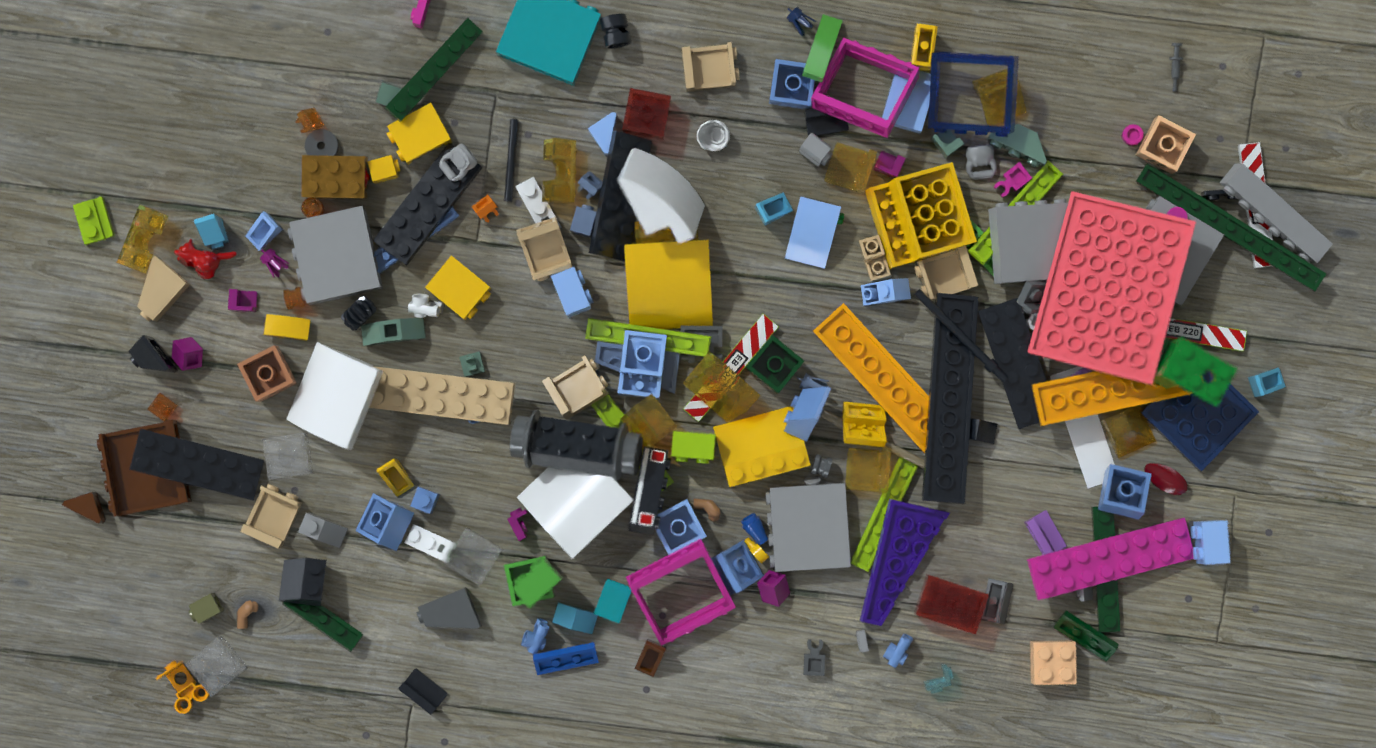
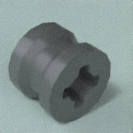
[811,454,832,478]

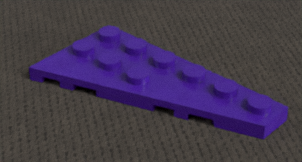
[860,499,950,626]

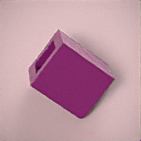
[873,151,906,179]
[228,289,258,312]
[172,337,203,371]
[757,570,790,607]

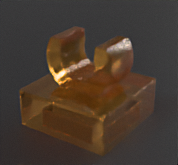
[295,108,324,133]
[147,393,178,421]

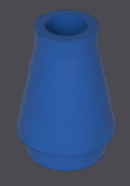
[741,513,768,545]

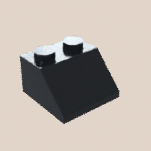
[279,558,327,606]

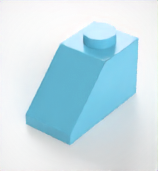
[194,214,229,250]

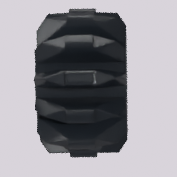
[341,296,377,331]

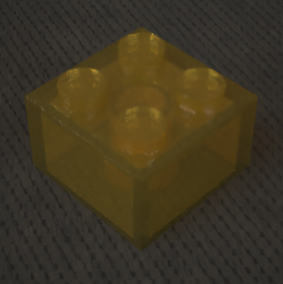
[621,393,677,448]

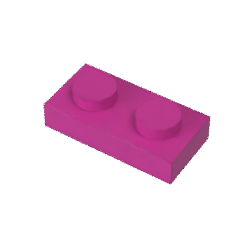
[410,0,431,29]

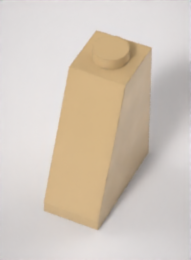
[137,256,190,322]

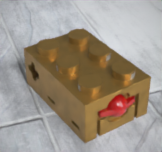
[302,155,369,199]

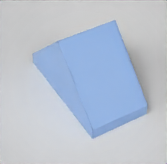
[588,112,617,156]
[245,211,283,251]

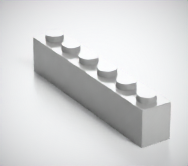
[1220,163,1333,263]

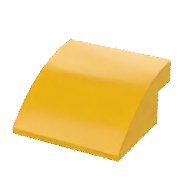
[865,162,977,270]
[624,240,713,329]

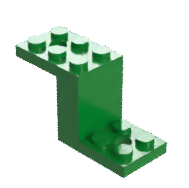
[1153,337,1237,407]

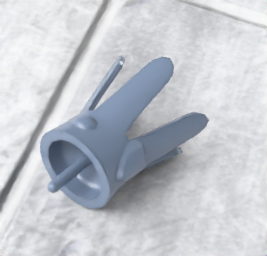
[797,373,829,389]

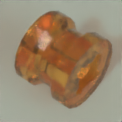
[301,197,324,218]
[283,286,305,310]

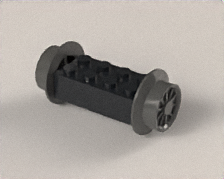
[510,410,643,482]

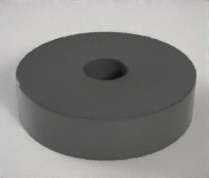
[305,129,339,156]

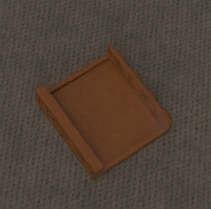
[97,420,192,516]

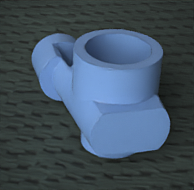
[521,618,550,654]
[883,633,913,668]

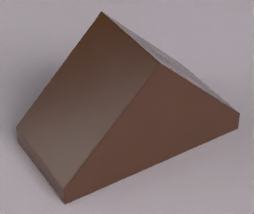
[62,492,106,524]
[634,639,666,677]

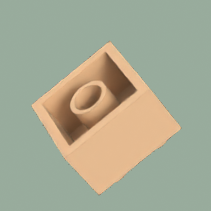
[1135,115,1196,174]
[1030,640,1077,685]

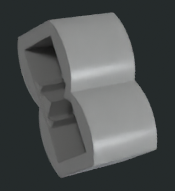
[799,133,833,167]

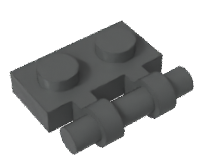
[680,326,723,364]

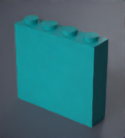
[496,0,602,86]

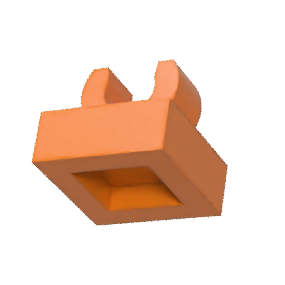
[471,195,499,223]

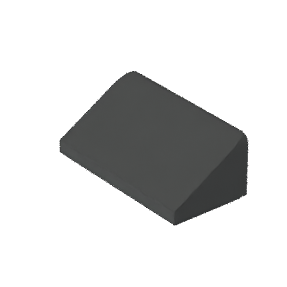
[980,578,1013,624]

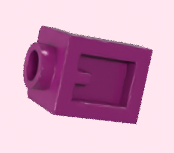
[507,507,528,541]

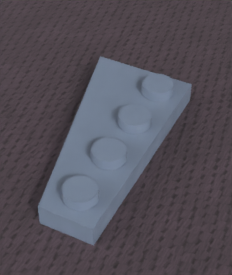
[595,341,680,394]

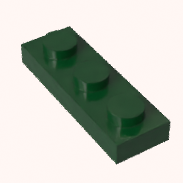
[1053,610,1119,662]

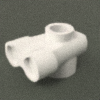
[408,294,444,318]

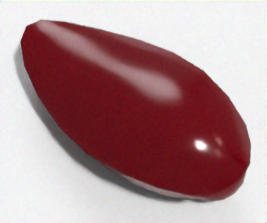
[1144,463,1188,495]

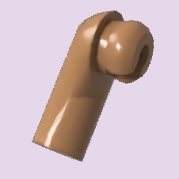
[693,499,721,521]
[237,600,258,629]

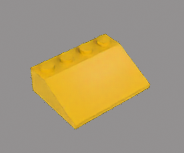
[713,406,810,487]

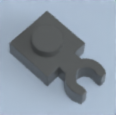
[803,639,825,676]

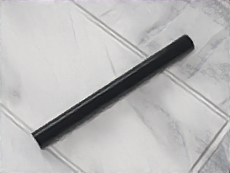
[504,119,518,202]

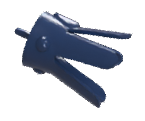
[787,7,817,36]

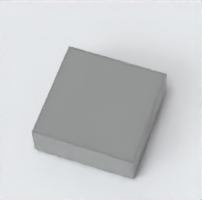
[856,629,869,653]

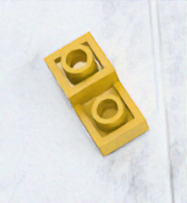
[263,314,310,341]

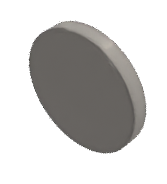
[804,476,821,485]

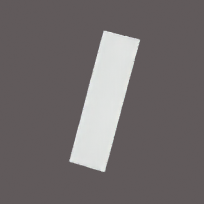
[1050,367,1115,488]

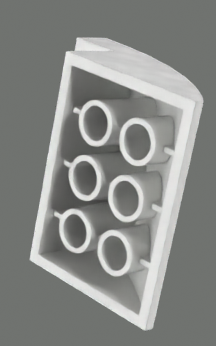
[618,148,705,243]
[287,342,383,450]
[517,467,634,559]

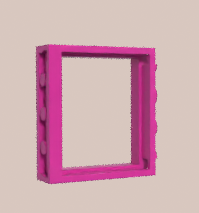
[811,38,919,138]
[626,539,736,646]

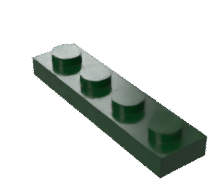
[282,602,363,652]

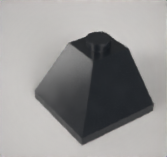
[128,335,178,373]

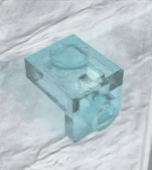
[923,663,954,693]

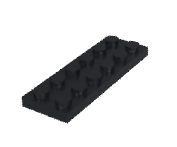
[589,131,652,262]
[373,143,482,266]
[978,297,1047,429]
[129,429,264,501]

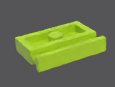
[73,196,115,245]

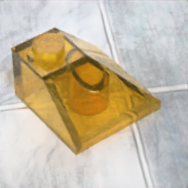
[1100,405,1156,458]

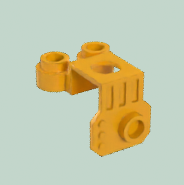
[156,660,210,714]

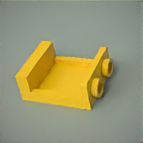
[387,103,452,165]
[425,255,492,320]

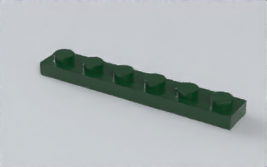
[385,18,483,122]
[1091,506,1120,632]

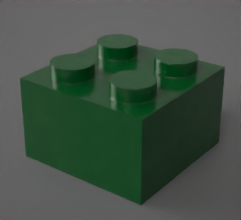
[746,335,804,394]

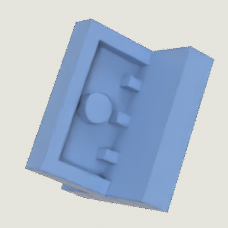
[711,540,764,595]

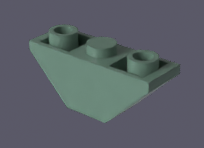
[986,124,1047,168]
[361,318,426,346]

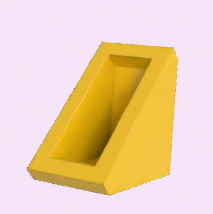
[377,458,414,497]

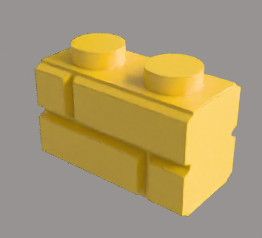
[910,24,938,71]

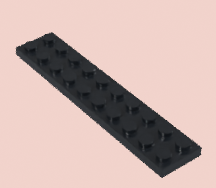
[922,293,979,504]

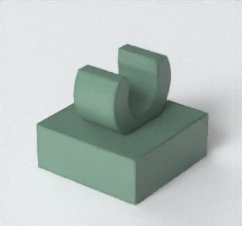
[459,352,485,377]

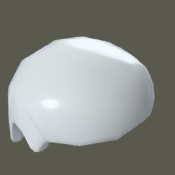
[697,120,730,152]

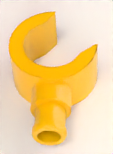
[744,537,769,564]

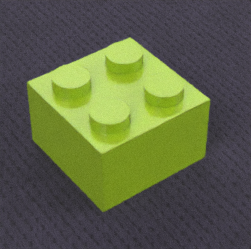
[671,431,715,464]

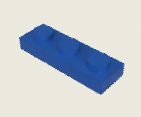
[533,642,599,675]

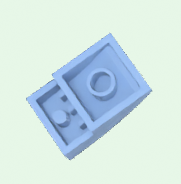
[882,70,937,134]
[785,197,841,269]
[618,330,667,400]

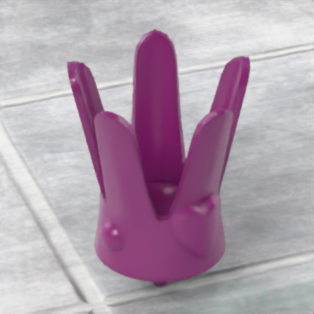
[260,248,289,278]

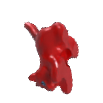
[174,239,237,279]

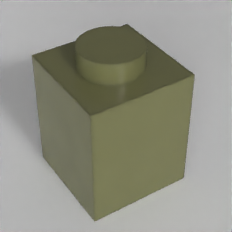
[188,593,224,624]

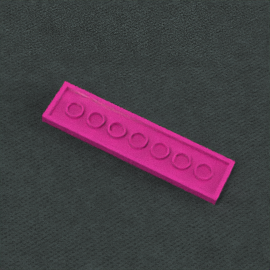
[1027,518,1193,600]

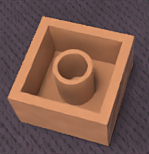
[237,345,297,402]

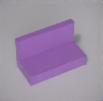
[1024,510,1067,555]

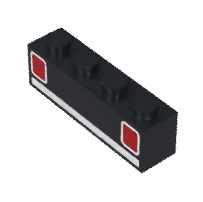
[628,446,672,535]

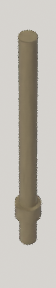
[821,410,925,469]

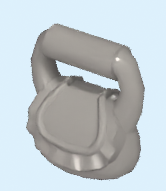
[439,143,477,182]
[966,144,997,180]

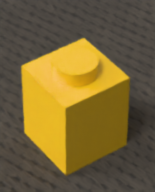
[367,155,401,184]

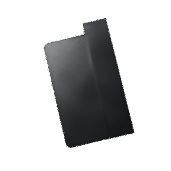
[804,108,849,136]
[398,668,448,715]

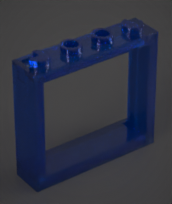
[928,51,1019,137]

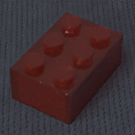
[914,574,989,635]

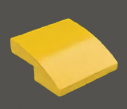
[842,402,887,447]

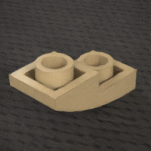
[859,235,891,283]

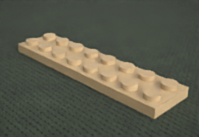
[369,366,515,425]

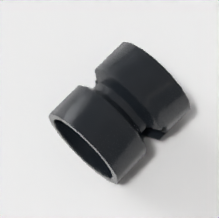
[600,13,632,49]

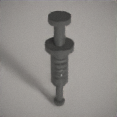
[1169,43,1183,92]

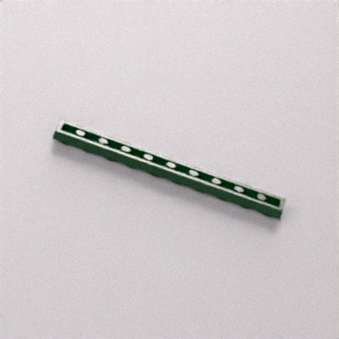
[1135,163,1327,292]

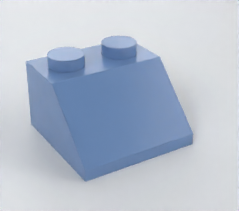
[783,387,831,442]
[356,493,414,551]

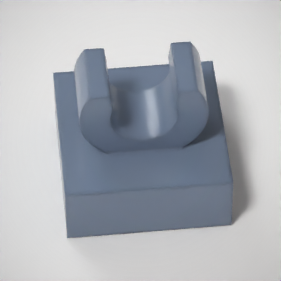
[577,171,602,199]

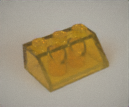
[682,352,761,422]

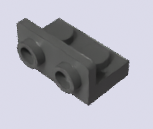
[1016,280,1047,314]

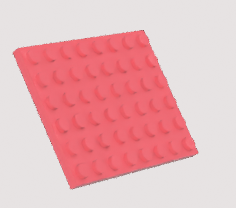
[1028,191,1196,385]

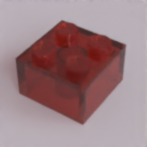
[622,88,671,140]

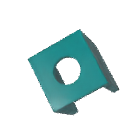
[594,579,632,623]

